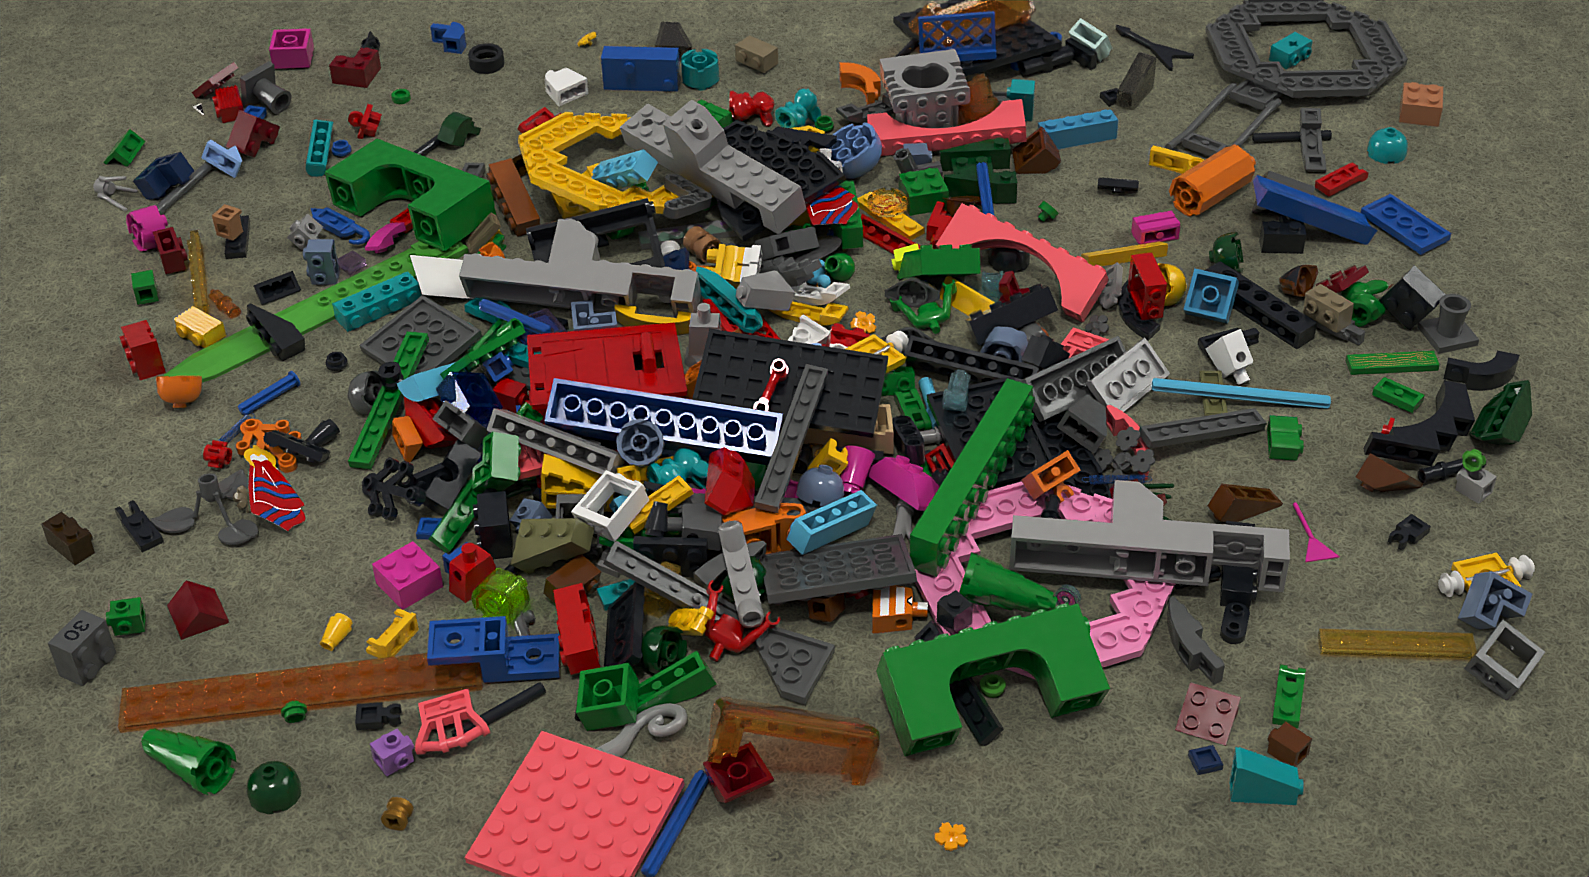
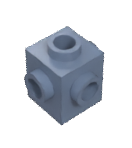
[510,498,553,534]

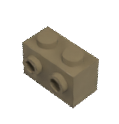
[735,35,778,73]
[1303,284,1354,333]

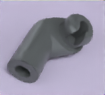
[514,610,536,636]

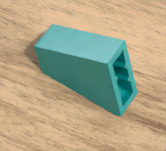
[1229,747,1304,805]

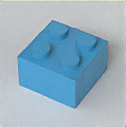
[1184,268,1239,324]

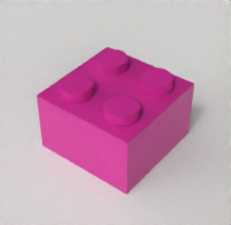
[269,28,314,69]
[372,541,443,610]

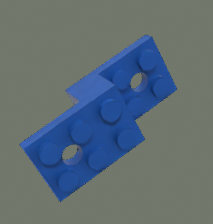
[427,616,560,683]

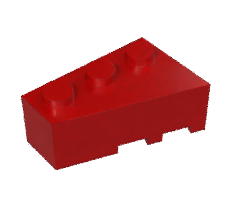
[553,583,600,675]

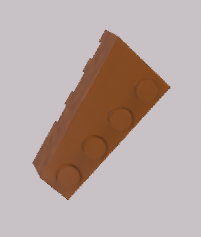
[486,158,540,237]

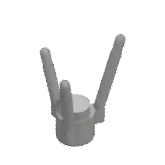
[94,176,138,211]

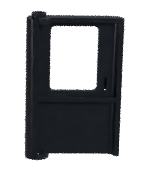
[526,198,665,268]

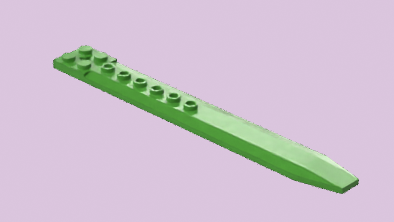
[163,241,468,382]

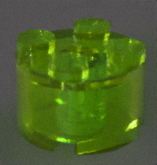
[471,568,530,624]

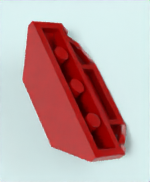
[404,396,458,448]
[704,447,755,516]

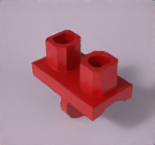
[348,104,382,139]

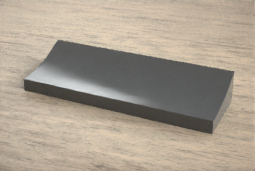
[1019,336,1126,422]

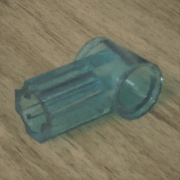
[942,370,970,412]

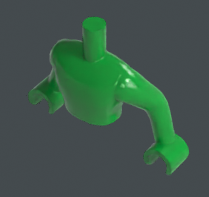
[889,279,957,334]

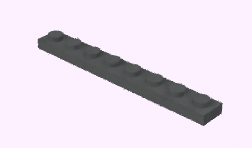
[755,364,828,513]

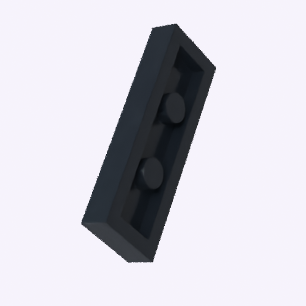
[224,215,250,259]

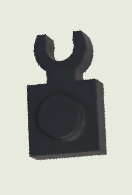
[1388,514,1431,550]
[355,702,402,730]

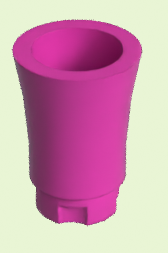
[840,446,875,497]

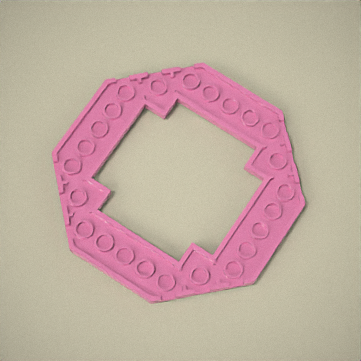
[915,481,1176,679]

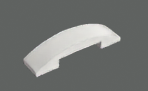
[791,282,850,305]

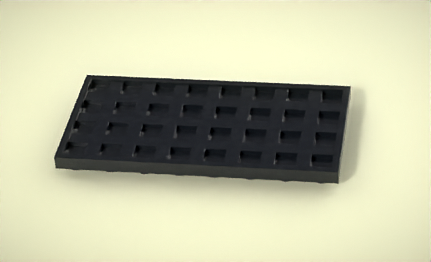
[692,329,888,438]

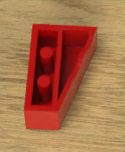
[119,320,166,380]

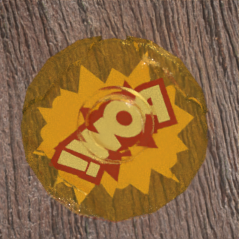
[867,188,908,217]

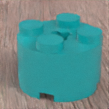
[681,49,719,91]

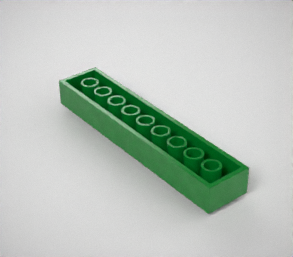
[910,378,1035,577]

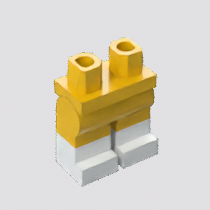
[705,244,763,289]

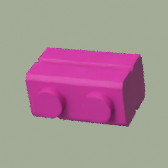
[1131,211,1180,245]

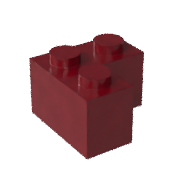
[329,48,381,88]
[226,110,280,158]

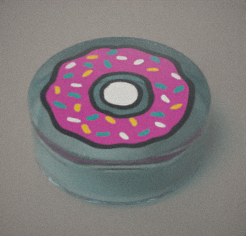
[1055,584,1081,605]

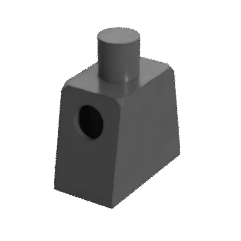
[667,503,722,551]

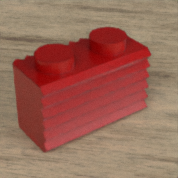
[212,85,244,123]

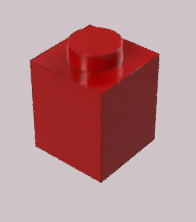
[492,377,529,413]

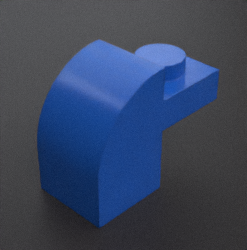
[430,22,466,54]

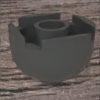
[348,370,382,415]

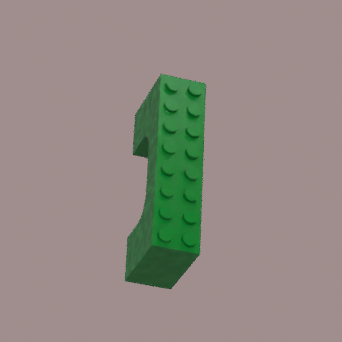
[324,139,496,251]
[876,603,1110,756]

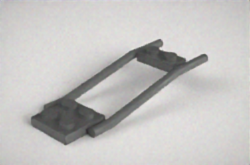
[1165,79,1282,157]

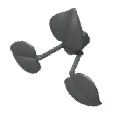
[150,469,258,545]

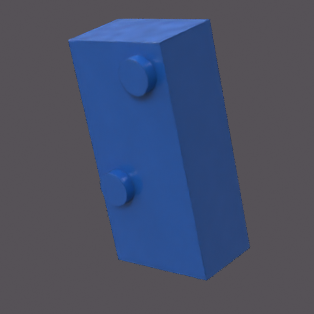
[601,46,680,92]

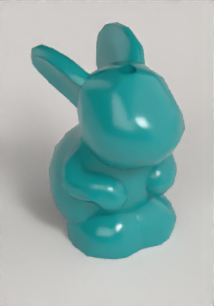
[775,89,822,128]
[647,448,708,489]

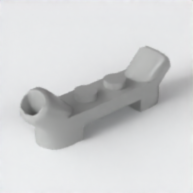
[718,520,764,628]

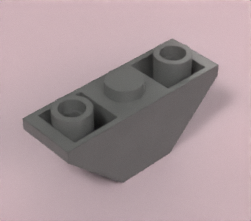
[755,227,819,261]

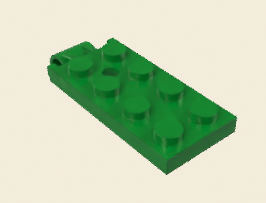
[440,318,526,381]

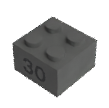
[48,610,116,686]

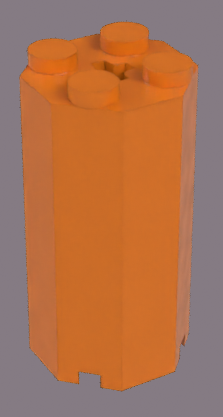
[1169,144,1256,216]

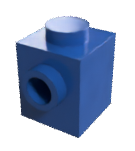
[481,352,513,385]

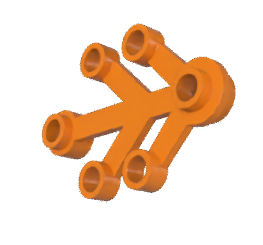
[236,419,302,473]

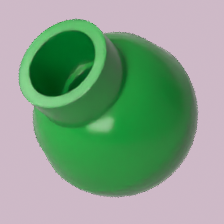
[825,253,855,282]

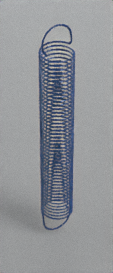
[218,412,255,443]
[1082,474,1152,484]

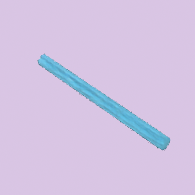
[1151,378,1331,409]

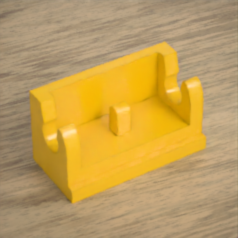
[807,438,848,475]
[366,609,419,663]

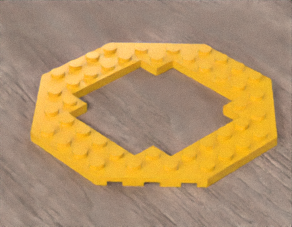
[518,112,713,214]

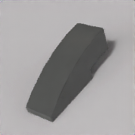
[694,541,766,590]

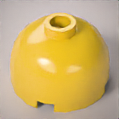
[1158,263,1187,306]

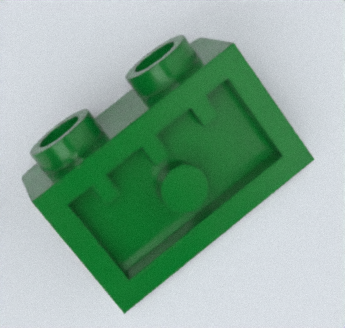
[882,366,915,396]

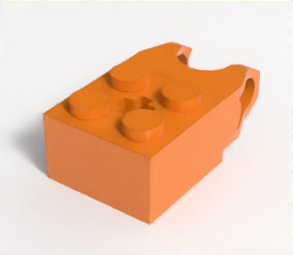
[721,503,806,561]

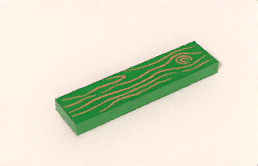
[1345,351,1440,375]

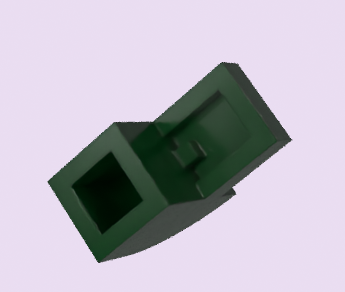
[437,112,481,147]

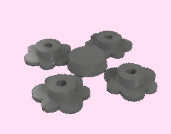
[1093,427,1155,492]

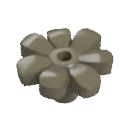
[233,485,251,513]

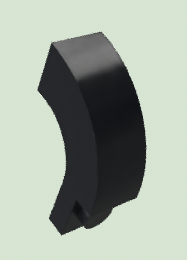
[1443,350,1520,391]

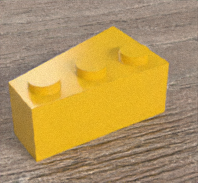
[541,454,615,512]

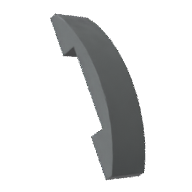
[836,92,894,123]
[1300,108,1326,172]

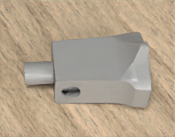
[685,303,722,367]

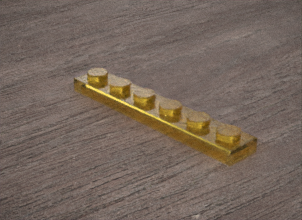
[187,230,209,314]
[1318,629,1477,659]

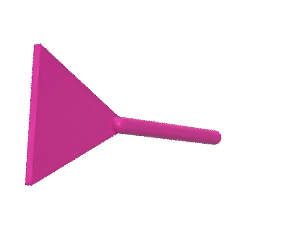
[1293,502,1340,563]

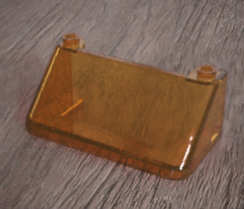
[908,0,1036,47]
[707,697,880,786]

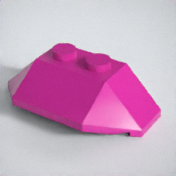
[867,455,940,511]

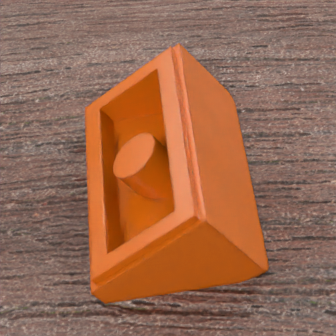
[392,416,423,462]

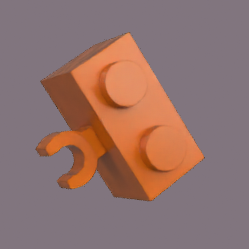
[1021,450,1081,503]

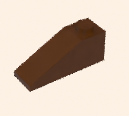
[1207,484,1283,522]

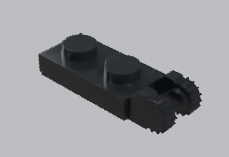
[263,430,330,463]
[115,500,164,553]

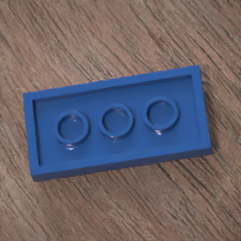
[1361,194,1451,255]

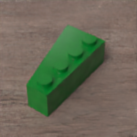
[827,181,863,249]

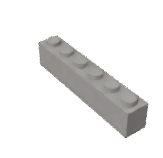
[487,408,625,474]

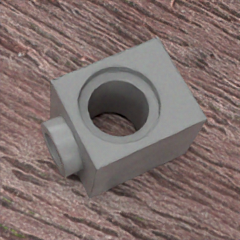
[1455,468,1497,504]

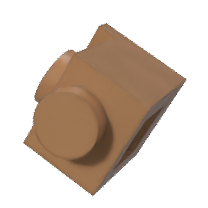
[212,204,243,240]

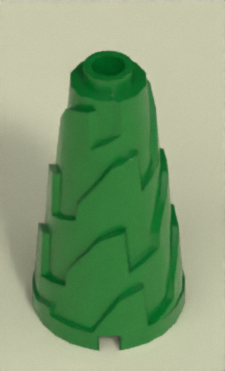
[959,552,1057,612]
[141,728,236,795]

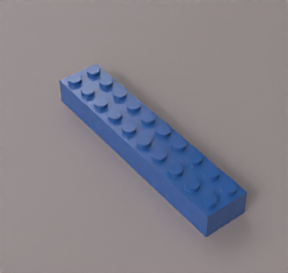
[544,378,783,465]

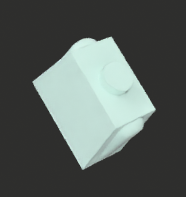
[1068,18,1112,62]

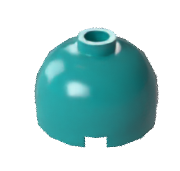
[1367,127,1408,164]

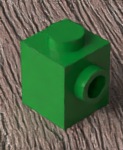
[131,270,159,305]

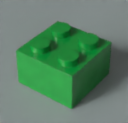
[898,168,949,216]
[576,663,639,731]

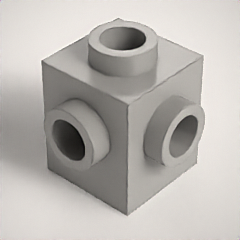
[287,213,323,250]

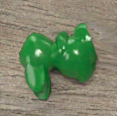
[1341,280,1389,327]

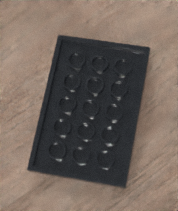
[927,376,1053,490]

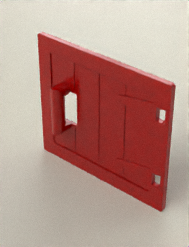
[527,323,688,410]

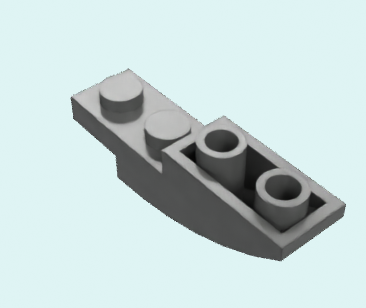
[759,256,822,287]
[1167,596,1225,685]

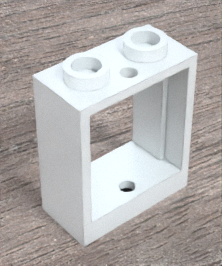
[571,470,649,542]

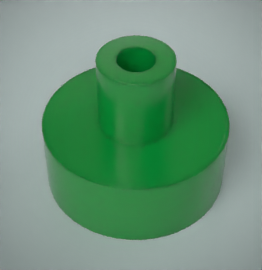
[1038,201,1059,222]

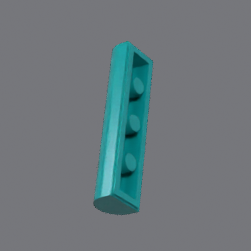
[306,120,333,177]

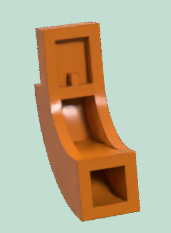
[840,62,881,105]

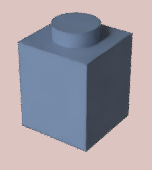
[903,143,932,165]

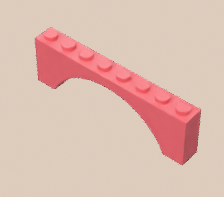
[867,99,1027,156]
[936,203,1109,322]

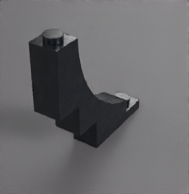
[1363,380,1475,466]

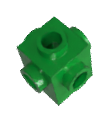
[106,597,146,636]

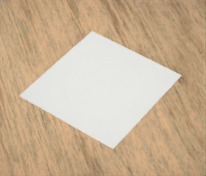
[410,255,474,299]

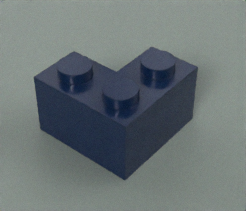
[133,152,194,200]

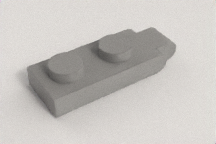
[1099,262,1123,309]

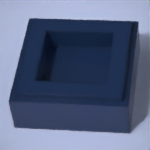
[1188,745,1223,775]

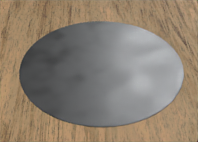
[783,235,841,262]

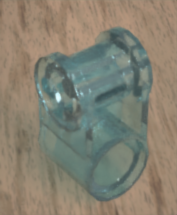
[981,271,1003,302]

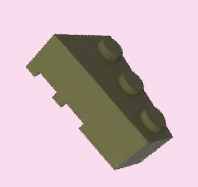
[511,518,595,574]

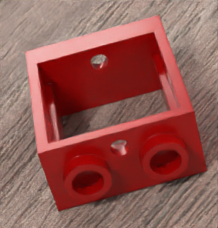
[1127,252,1167,320]

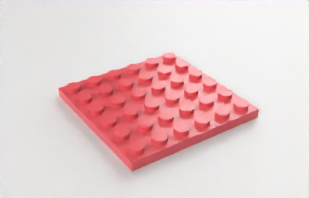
[465,731,684,877]

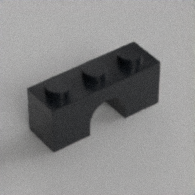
[423,439,481,516]

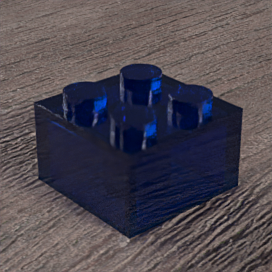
[436,371,503,425]

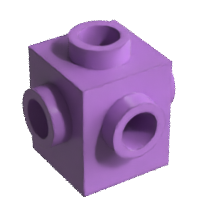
[370,729,414,776]

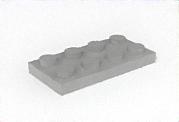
[1086,338,1170,412]

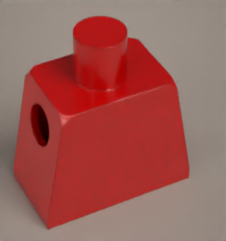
[449,543,499,603]

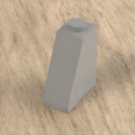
[736,271,795,311]

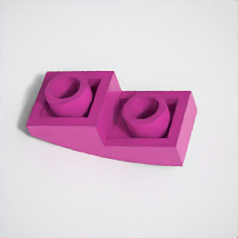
[365,222,406,253]

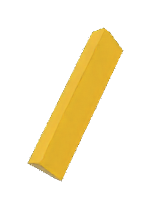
[1081,241,1168,266]
[940,275,995,316]

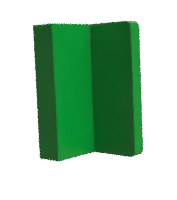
[103,129,145,167]

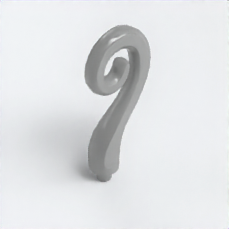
[595,703,687,758]

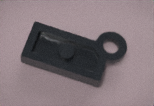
[397,462,452,490]

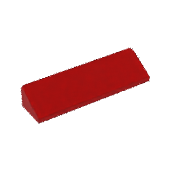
[861,214,920,254]

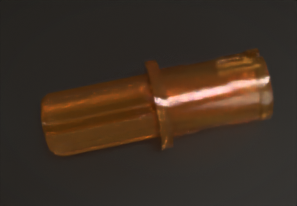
[208,289,241,319]

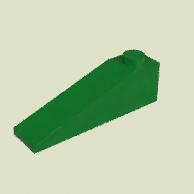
[637,651,717,714]

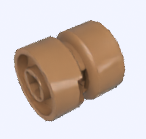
[683,226,722,263]

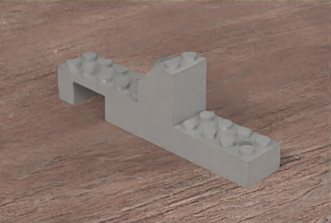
[620,99,807,234]
[459,218,702,318]
[1009,480,1290,592]

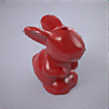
[729,91,774,127]

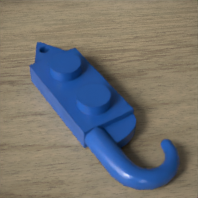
[311,207,370,245]

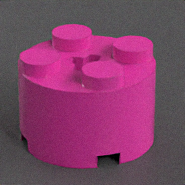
[126,205,168,252]

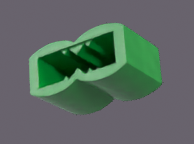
[1267,415,1304,460]

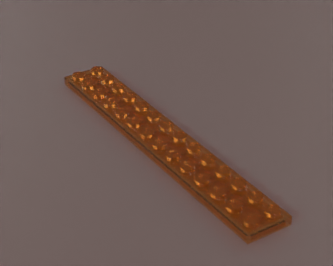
[118,653,482,733]

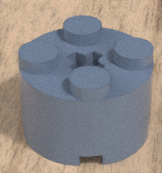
[981,327,1028,363]

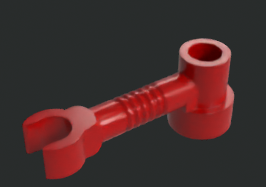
[753,358,789,412]

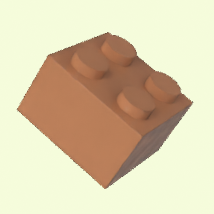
[1399,82,1443,127]

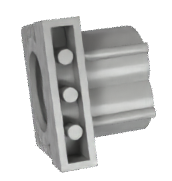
[880,49,970,128]

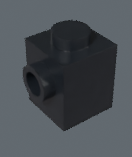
[937,590,973,635]

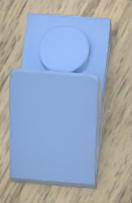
[201,140,242,178]

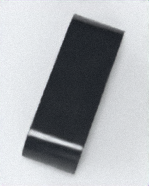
[892,415,925,466]

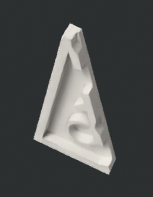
[788,315,830,344]

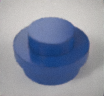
[332,140,352,156]

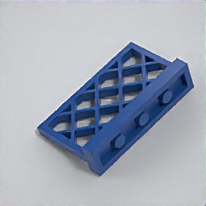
[918,11,997,61]

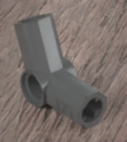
[893,148,943,177]

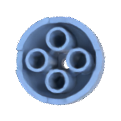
[830,122,882,179]

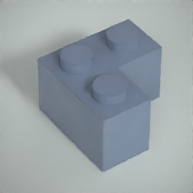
[571,300,617,331]
[1458,571,1532,630]

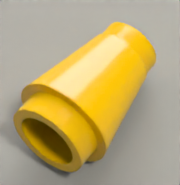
[320,613,353,651]

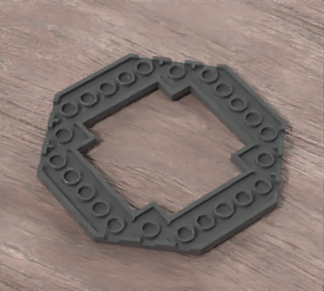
[1205,0,1408,99]

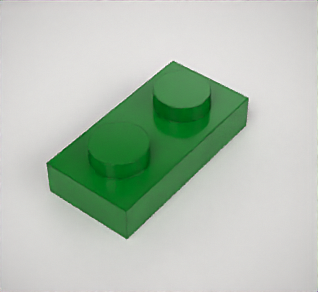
[1372,377,1425,413]

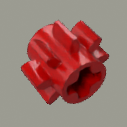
[203,440,232,468]

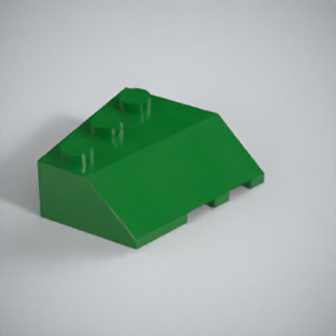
[897,244,981,279]

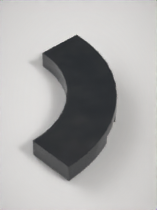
[1118,280,1160,341]

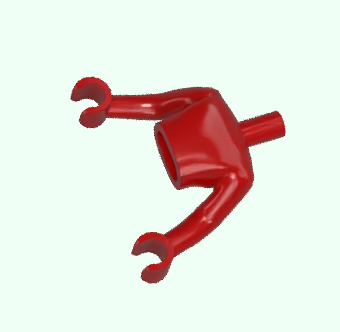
[704,580,780,662]

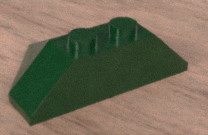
[1470,380,1532,445]

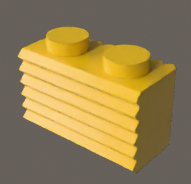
[175,306,226,348]

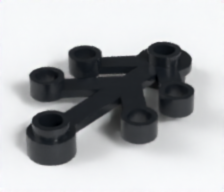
[362,457,426,521]

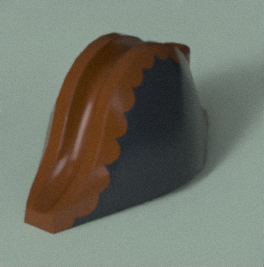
[1279,265,1318,297]

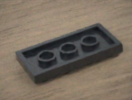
[604,582,645,667]

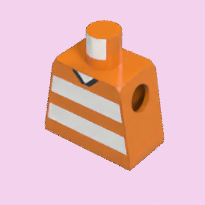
[872,585,928,633]

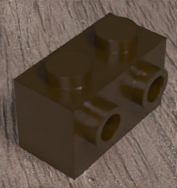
[41,511,95,565]

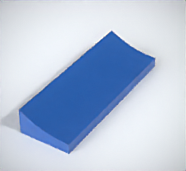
[1253,175,1378,245]

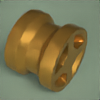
[381,797,414,831]

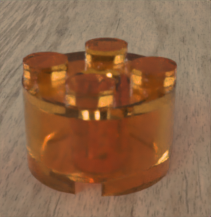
[958,73,995,111]

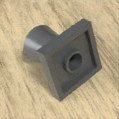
[240,61,292,114]
[1418,294,1479,354]

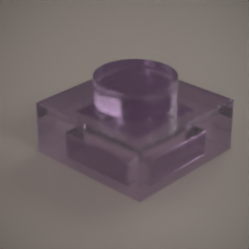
[338,250,367,275]

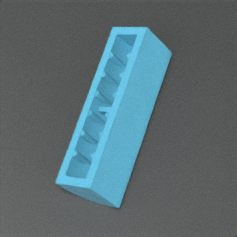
[397,362,476,402]

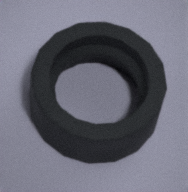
[468,43,505,74]

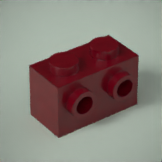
[153,227,188,274]

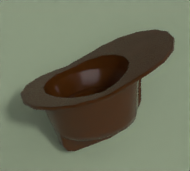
[943,196,981,217]

